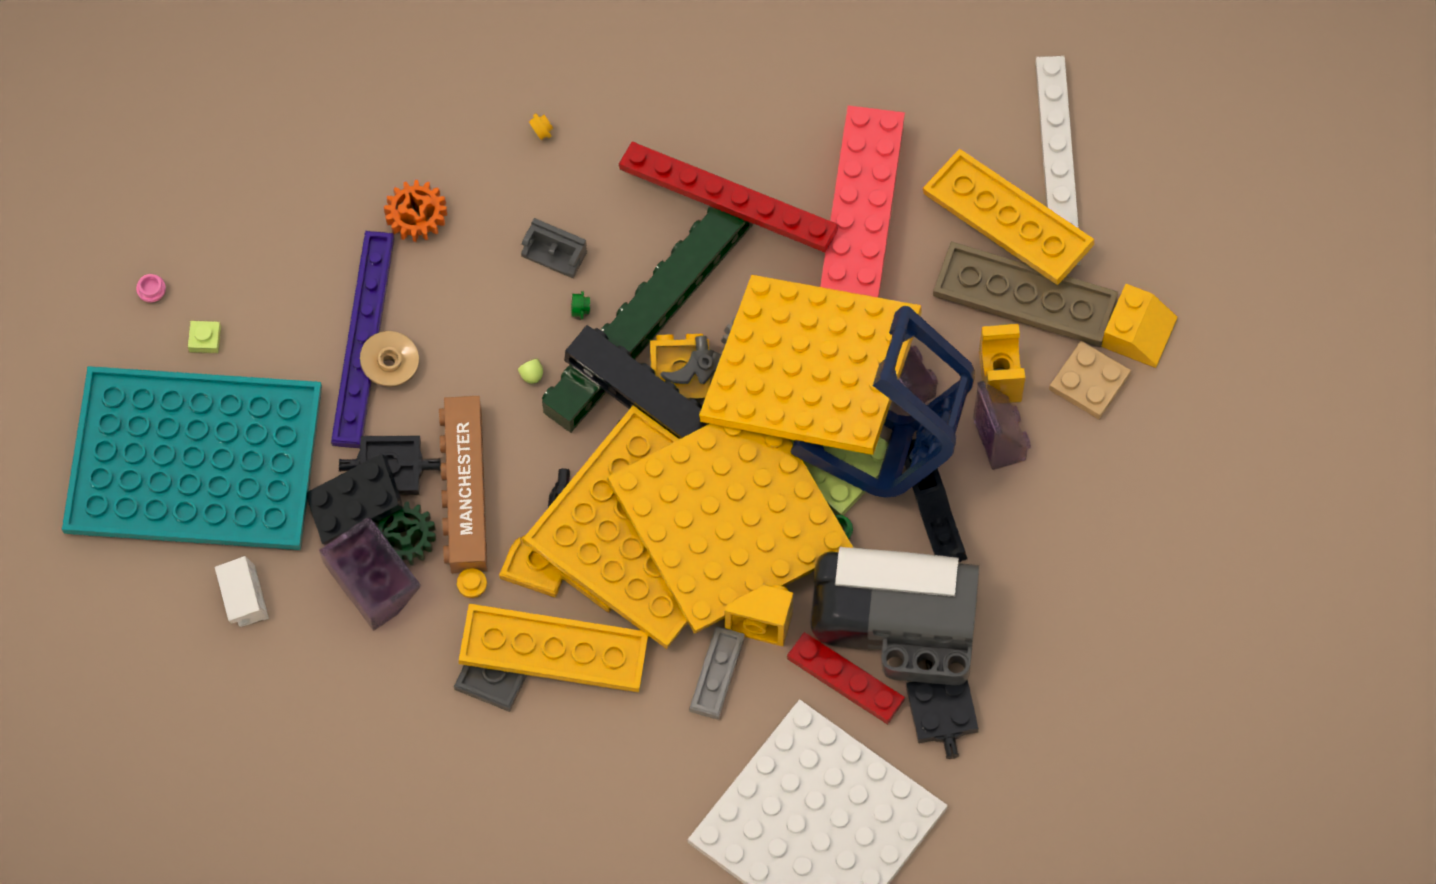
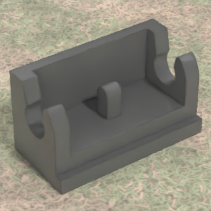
[521,218,587,278]

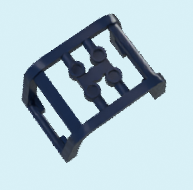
[791,306,975,498]

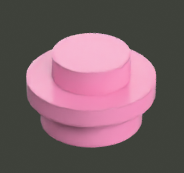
[136,274,166,303]

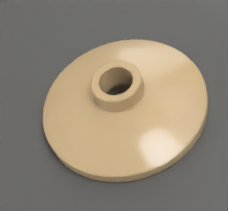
[360,331,419,387]

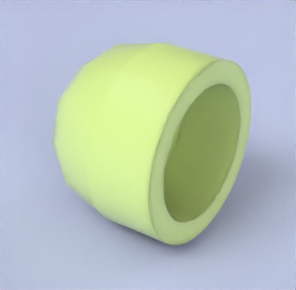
[518,359,543,384]

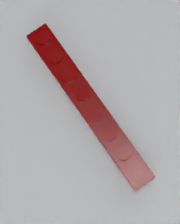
[619,141,838,253]

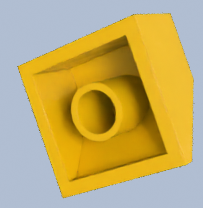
[1101,283,1177,368]
[724,585,793,647]

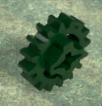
[370,501,436,567]

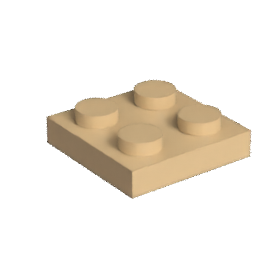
[1049,341,1131,419]

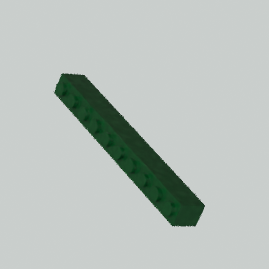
[542,206,753,433]

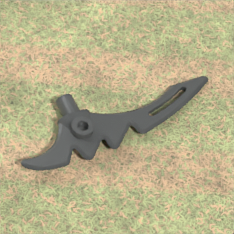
[661,336,722,384]

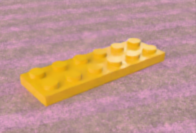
[923,148,1095,285]
[458,604,648,693]

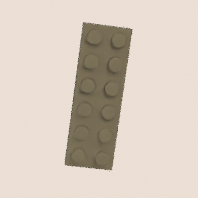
[933,241,1118,347]

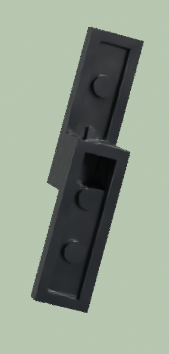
[904,439,968,562]

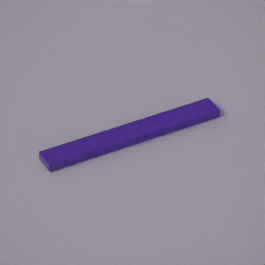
[331,231,395,449]

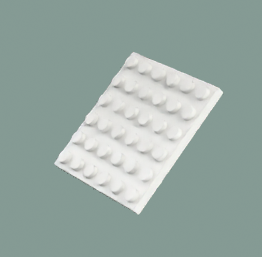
[688,699,948,884]

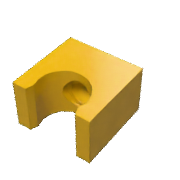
[979,324,1025,405]

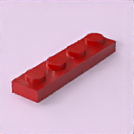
[787,632,905,725]

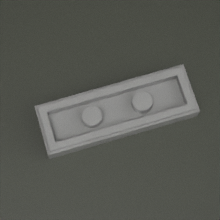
[689,626,745,720]

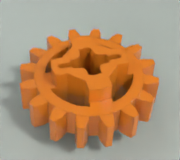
[384,180,448,242]

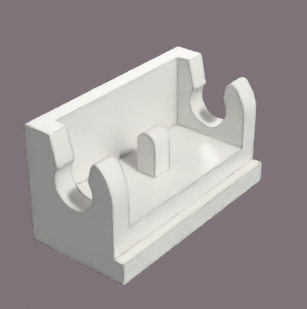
[215,556,269,627]

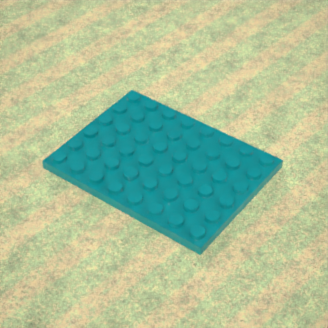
[62,366,322,550]

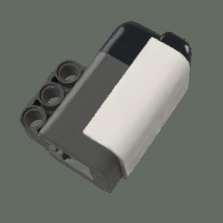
[810,547,979,685]

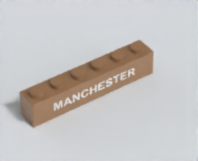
[439,395,488,574]

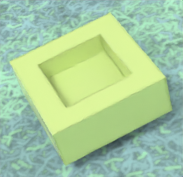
[188,321,221,353]

